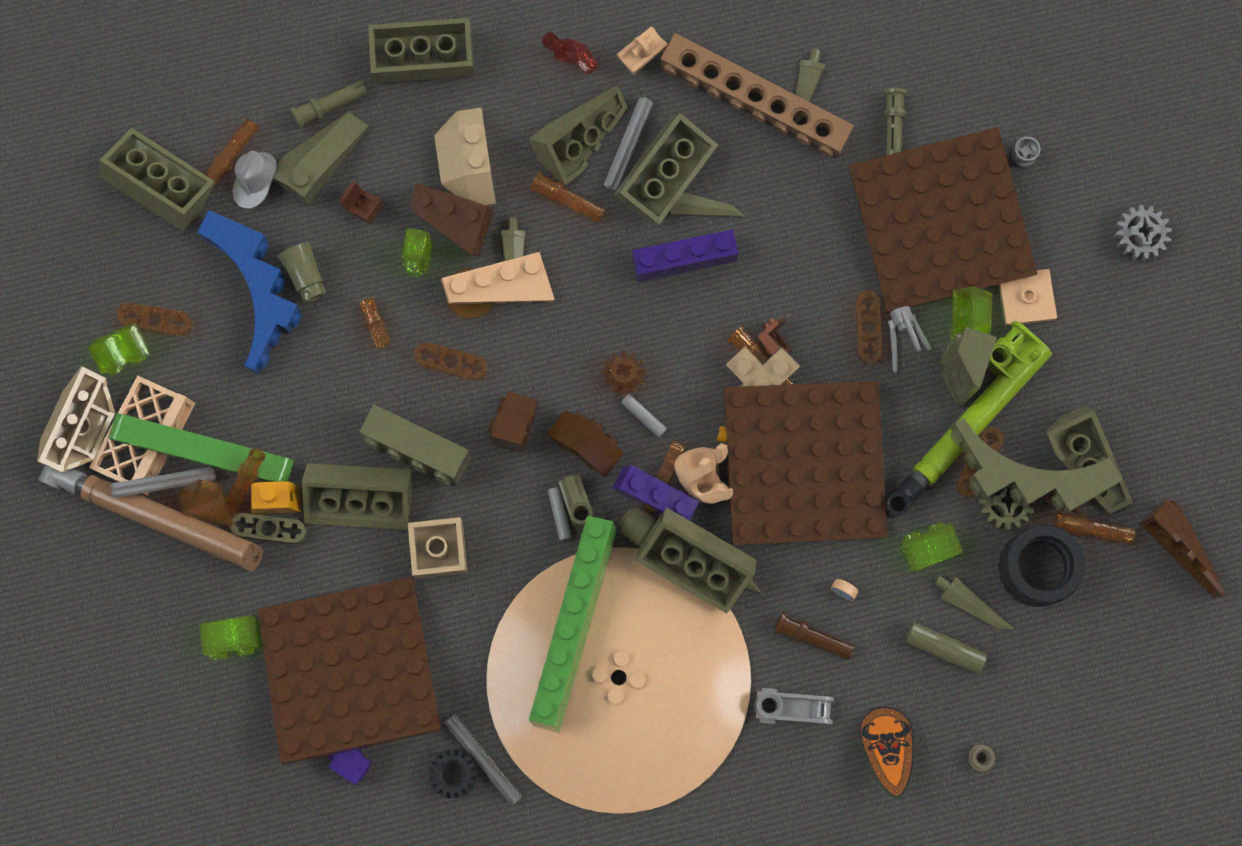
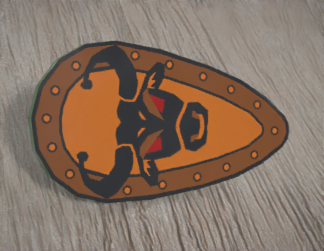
[859,707,914,798]

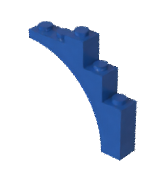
[197,210,302,375]

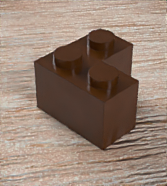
[488,391,538,453]
[547,410,624,477]

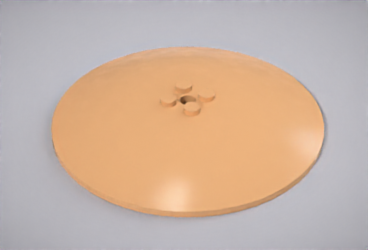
[487,547,751,813]

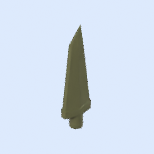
[793,49,825,124]
[670,192,746,217]
[500,217,526,306]
[934,576,1015,630]

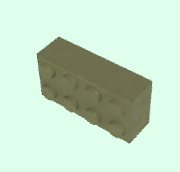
[368,18,475,84]
[359,404,472,487]
[636,507,757,614]

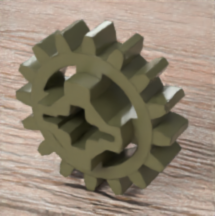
[977,486,1036,531]

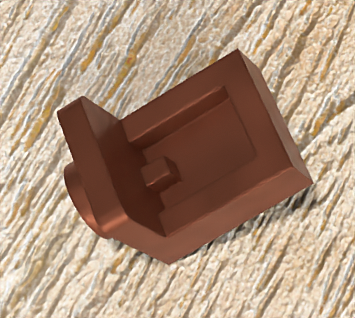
[339,182,385,224]
[758,317,793,356]

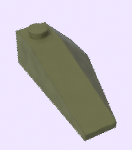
[529,86,628,185]
[273,112,369,206]
[1045,405,1133,514]

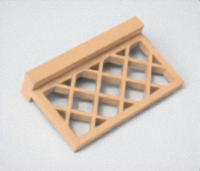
[89,376,196,496]

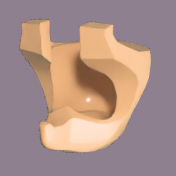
[675,443,733,504]

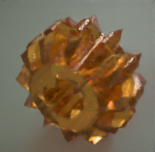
[602,350,646,395]

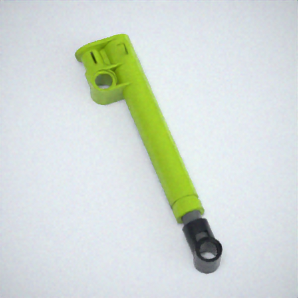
[885,321,1052,518]

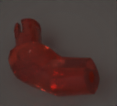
[541,32,599,75]

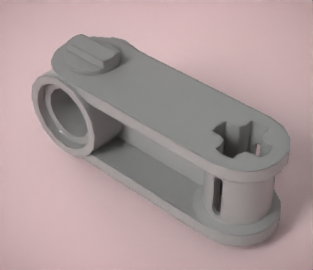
[754,688,834,724]

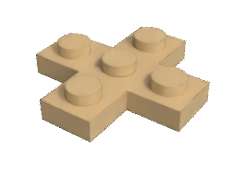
[726,346,800,387]

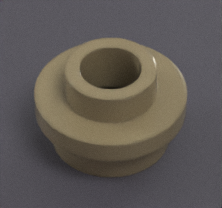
[968,744,995,771]

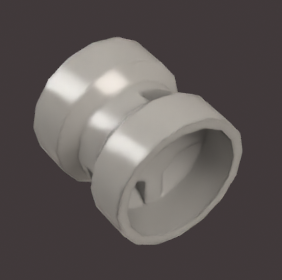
[1010,137,1040,169]

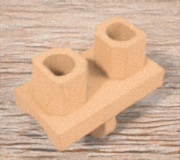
[617,26,668,75]

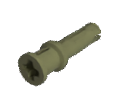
[290,80,367,129]
[884,88,907,155]

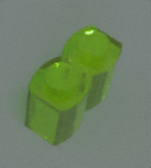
[400,228,433,277]
[87,322,150,375]

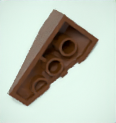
[1139,499,1226,599]

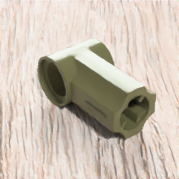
[558,474,593,529]

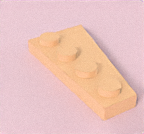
[441,252,555,305]

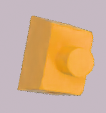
[251,481,302,515]

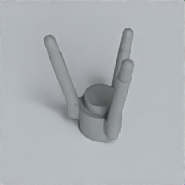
[888,306,931,373]

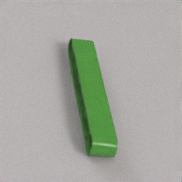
[108,413,294,482]

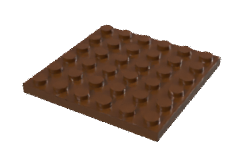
[849,127,1038,313]
[723,381,888,545]
[257,576,441,765]

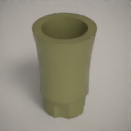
[277,242,326,303]

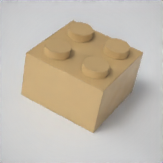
[408,517,468,579]

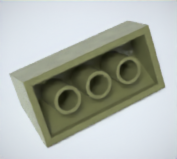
[612,113,718,225]
[99,128,215,231]
[939,327,997,407]
[302,463,412,530]

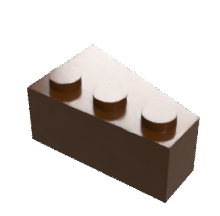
[409,183,494,256]

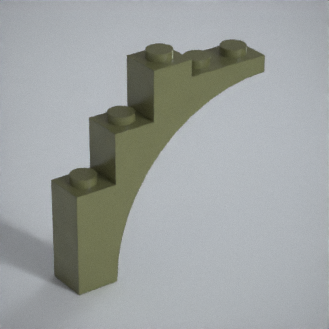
[950,418,1123,515]

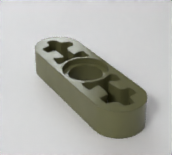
[230,513,307,544]

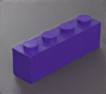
[632,229,739,282]

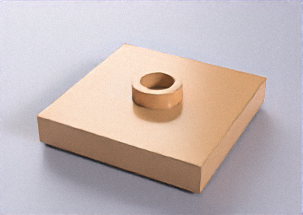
[999,269,1057,326]

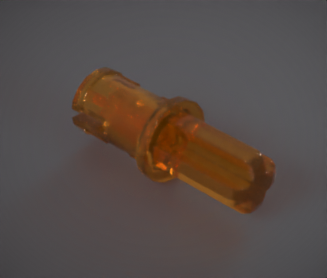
[358,297,391,349]

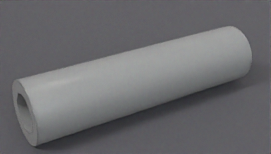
[621,394,667,438]
[547,487,572,541]

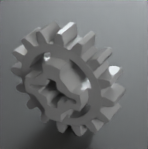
[1114,205,1172,261]

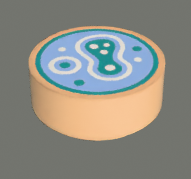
[831,579,858,601]

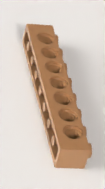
[661,33,854,158]

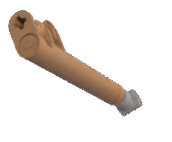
[38,465,263,572]

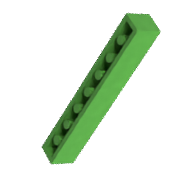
[529,516,617,733]

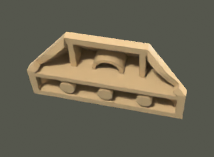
[434,108,496,206]
[37,367,115,472]

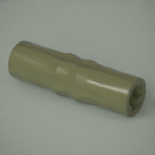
[905,622,987,674]

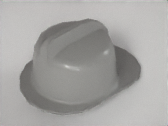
[232,150,277,209]

